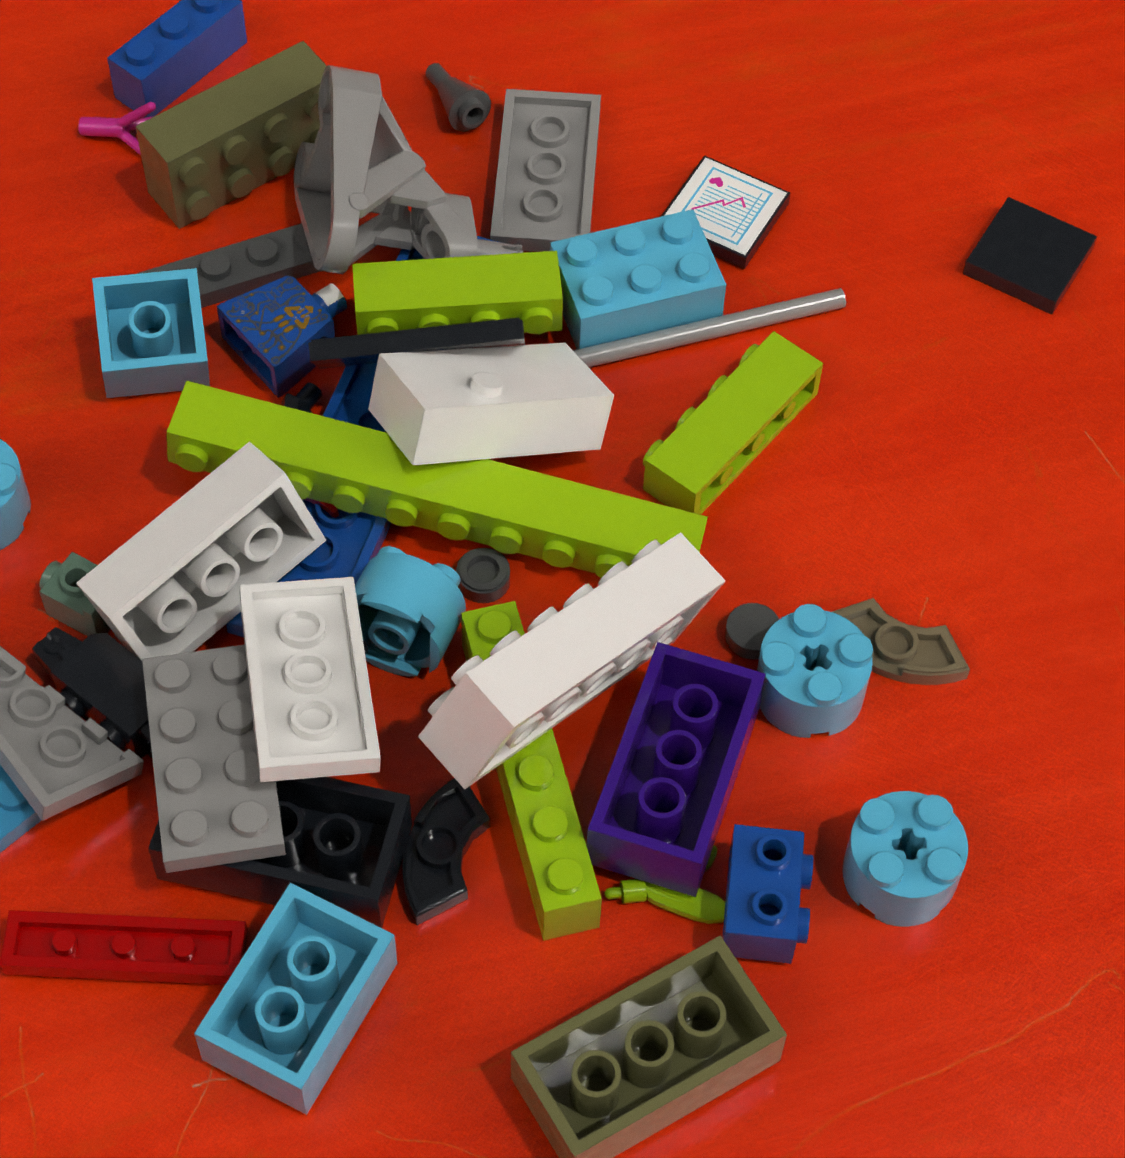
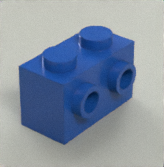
[722,824,814,964]

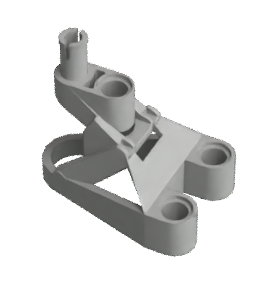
[294,65,523,274]

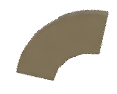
[832,598,970,685]

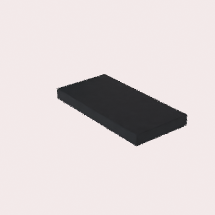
[308,318,525,369]

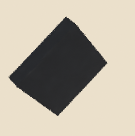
[963,197,1097,314]

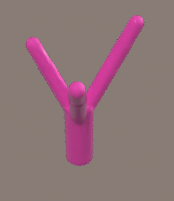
[79,102,156,155]

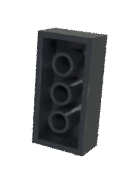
[148,777,412,928]

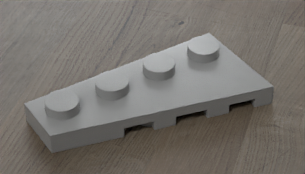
[0,646,144,821]

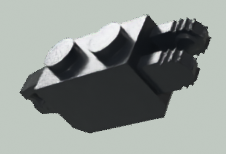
[32,627,152,759]

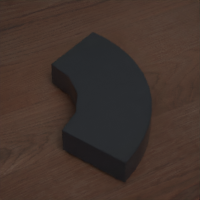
[402,778,490,925]

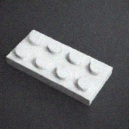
[240,577,381,782]

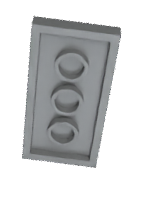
[490,89,601,252]
[142,644,286,873]

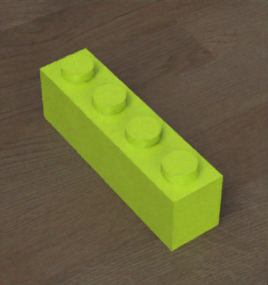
[352,251,563,335]
[643,331,823,515]

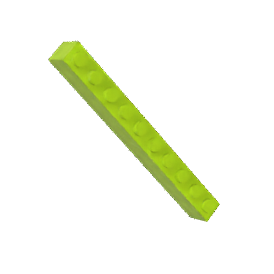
[167,380,708,578]

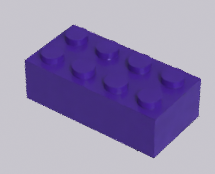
[586,642,766,897]

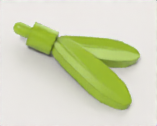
[605,845,725,924]

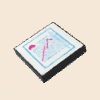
[662,155,790,269]

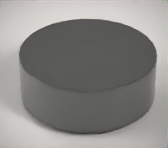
[456,548,510,603]
[725,603,779,660]

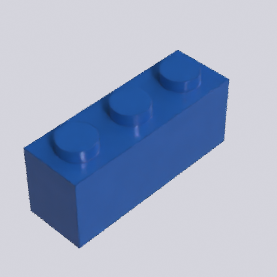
[107,0,247,118]

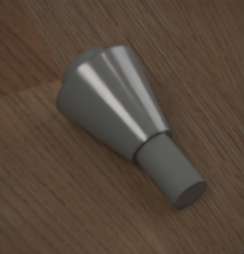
[425,63,491,132]

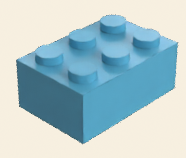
[550,209,727,350]
[194,883,398,1115]

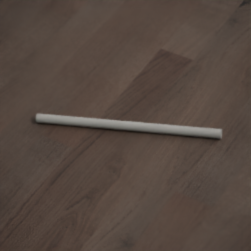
[573,288,846,368]

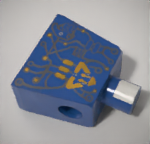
[217,276,347,398]

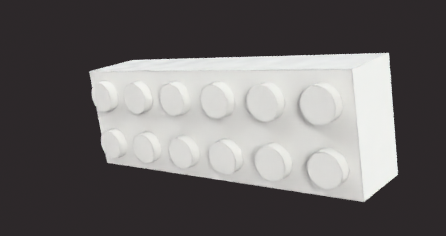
[418,532,726,789]

